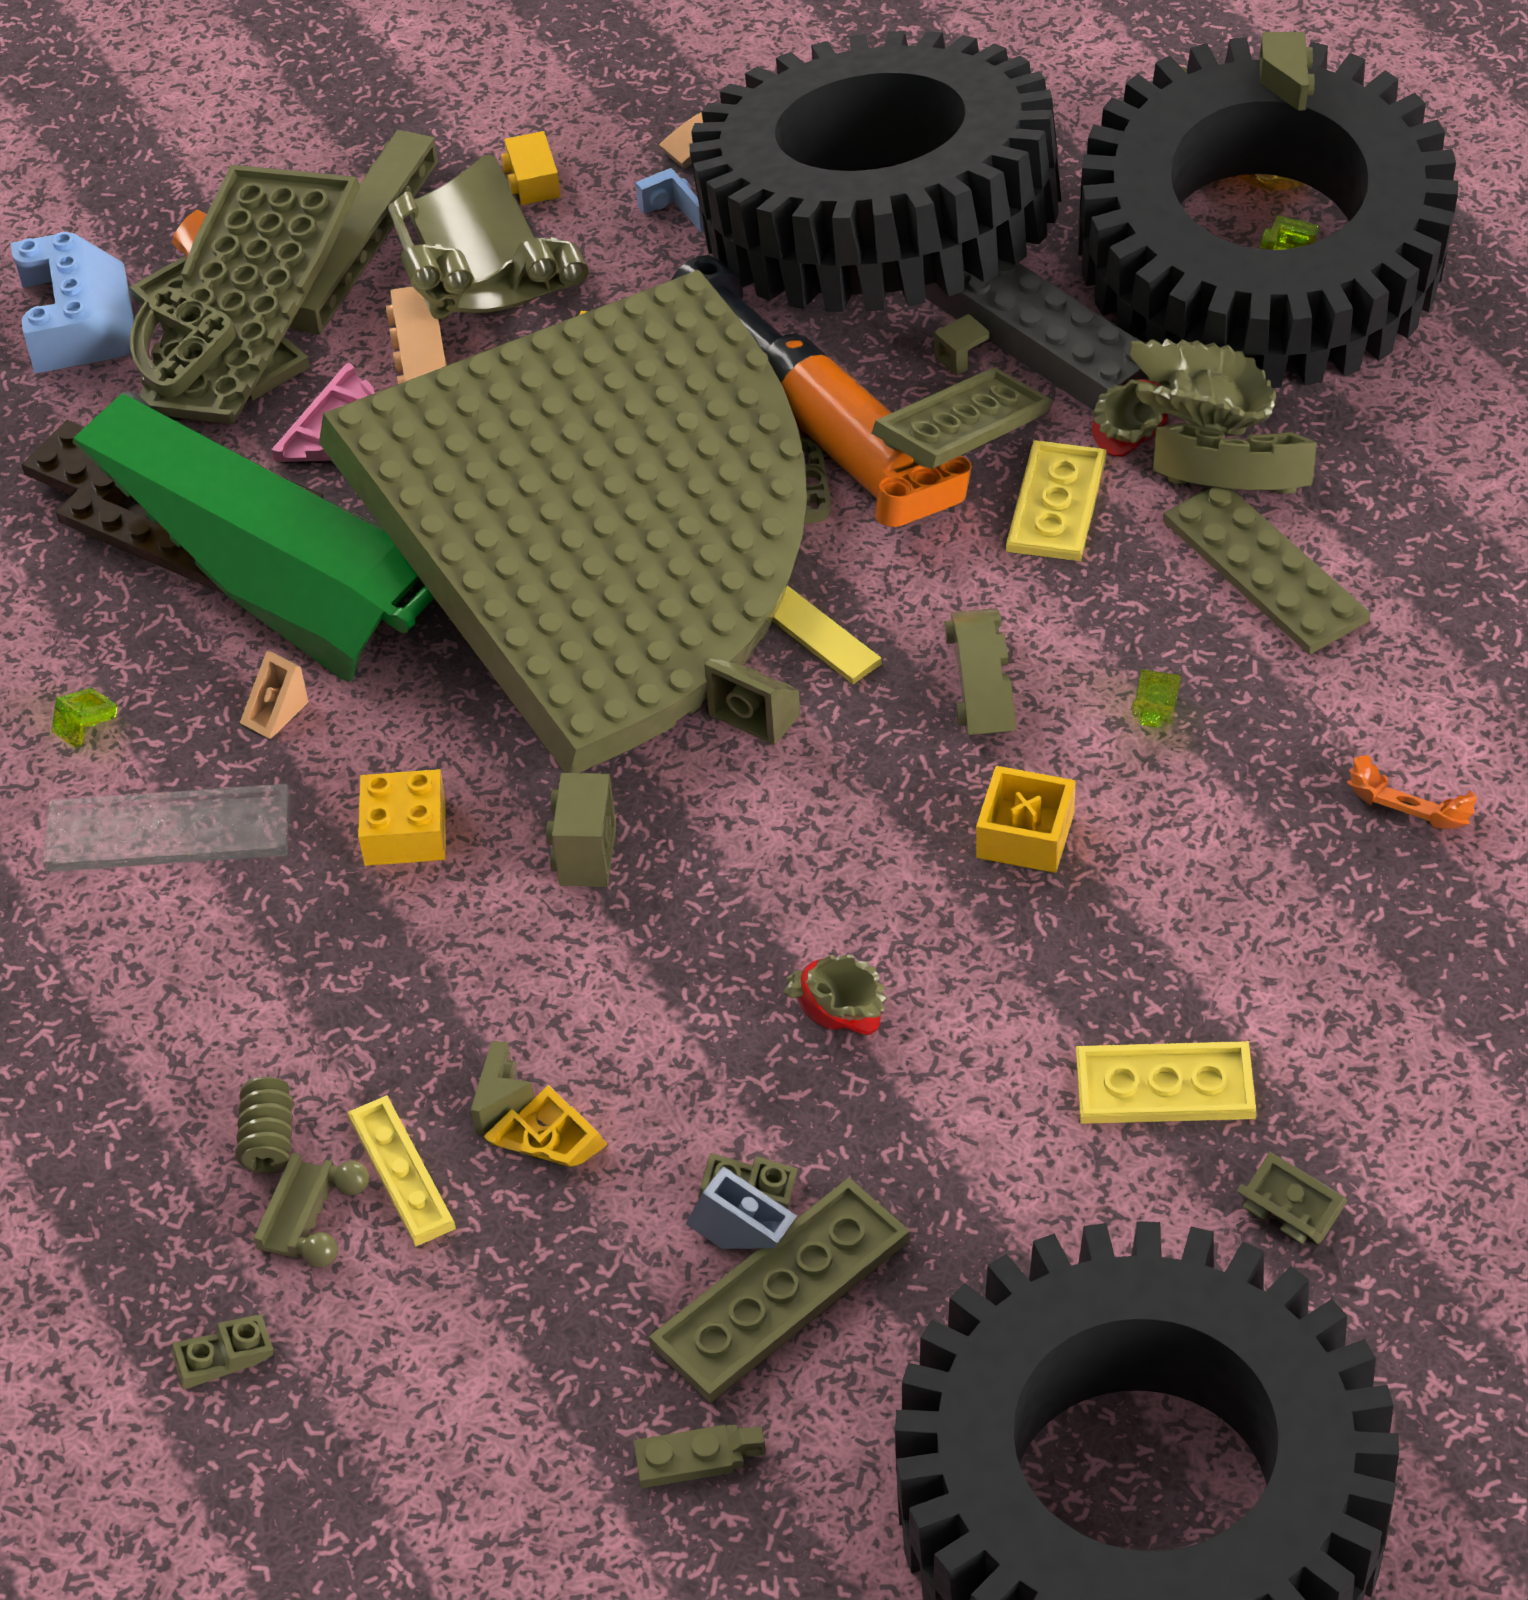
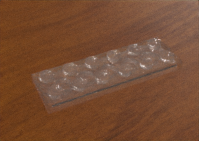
[43,784,291,872]

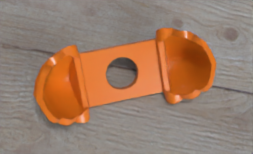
[1347,755,1477,829]

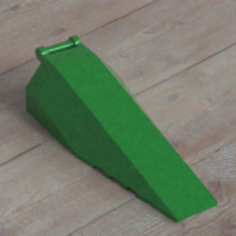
[73,393,434,682]

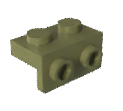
[1236,1151,1348,1245]

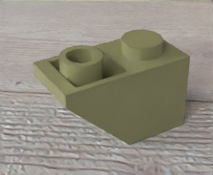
[1259,32,1315,110]

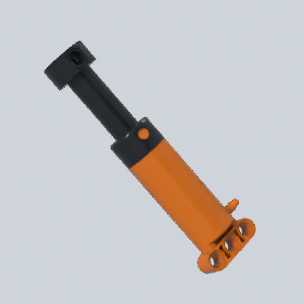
[671,255,972,527]

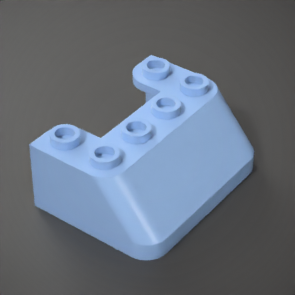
[11,232,134,374]

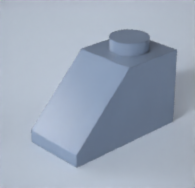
[686,1166,797,1249]

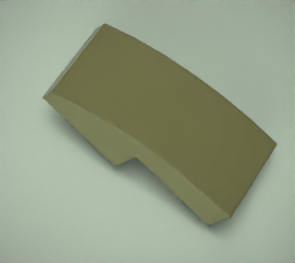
[698,1153,798,1209]
[171,1314,274,1389]

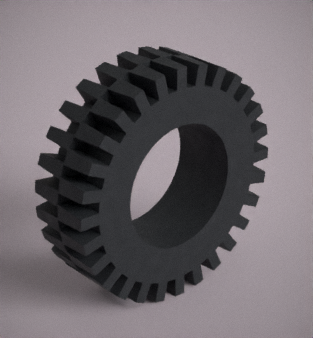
[689,31,1062,312]
[1078,37,1458,388]
[895,1221,1399,1600]

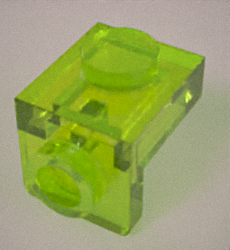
[1260,215,1320,250]
[1131,669,1181,728]

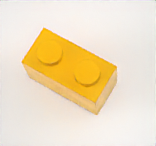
[500,131,561,205]

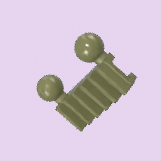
[254,1152,369,1268]

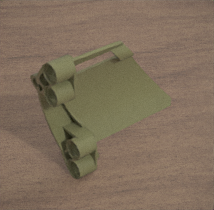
[388,155,589,319]

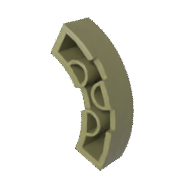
[1153,422,1317,494]
[944,608,1016,735]

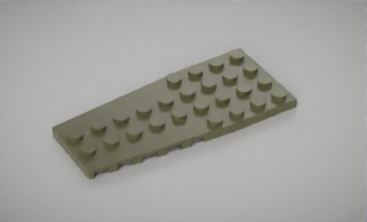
[140,164,360,424]

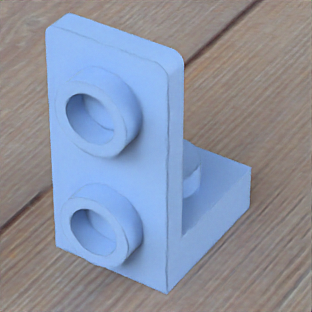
[635,168,704,232]

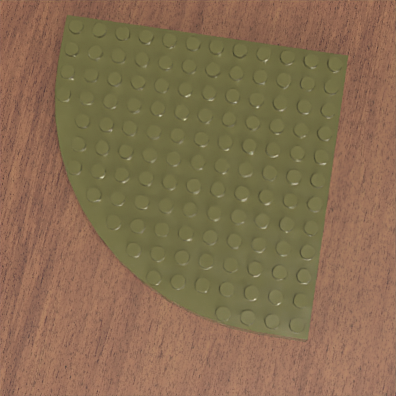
[319,270,807,773]

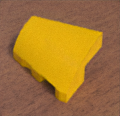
[484,1085,608,1167]

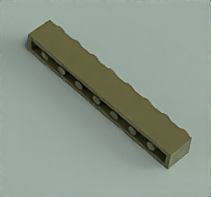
[289,130,438,335]

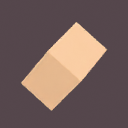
[240,651,309,739]

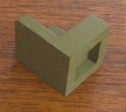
[934,314,989,376]

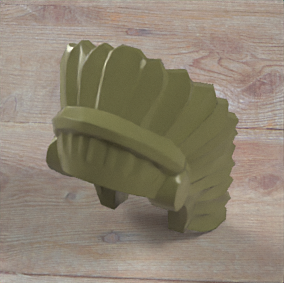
[1129,339,1276,436]

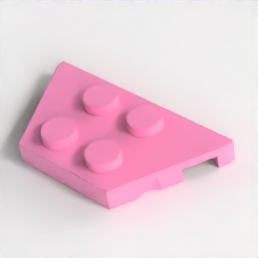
[271,363,375,462]

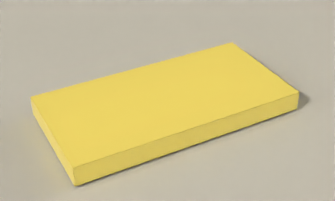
[1006,440,1107,561]
[1076,1041,1256,1124]

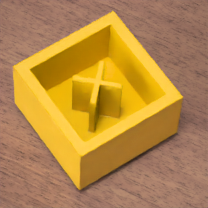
[976,766,1076,873]
[358,769,446,866]

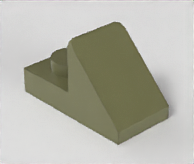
[471,1041,534,1134]

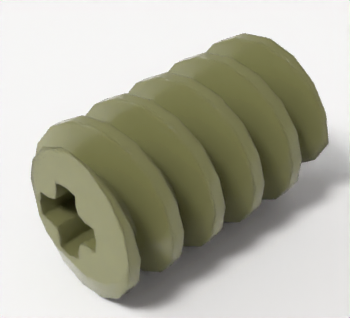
[235,1077,294,1173]

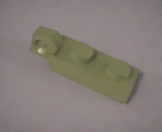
[634,1425,766,1488]

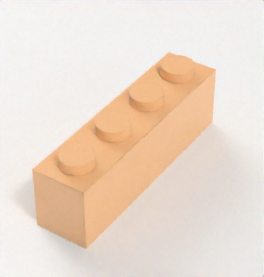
[386,286,446,384]

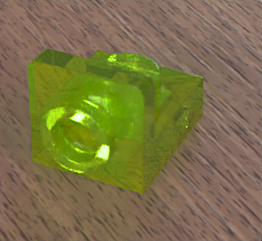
[51,687,117,748]

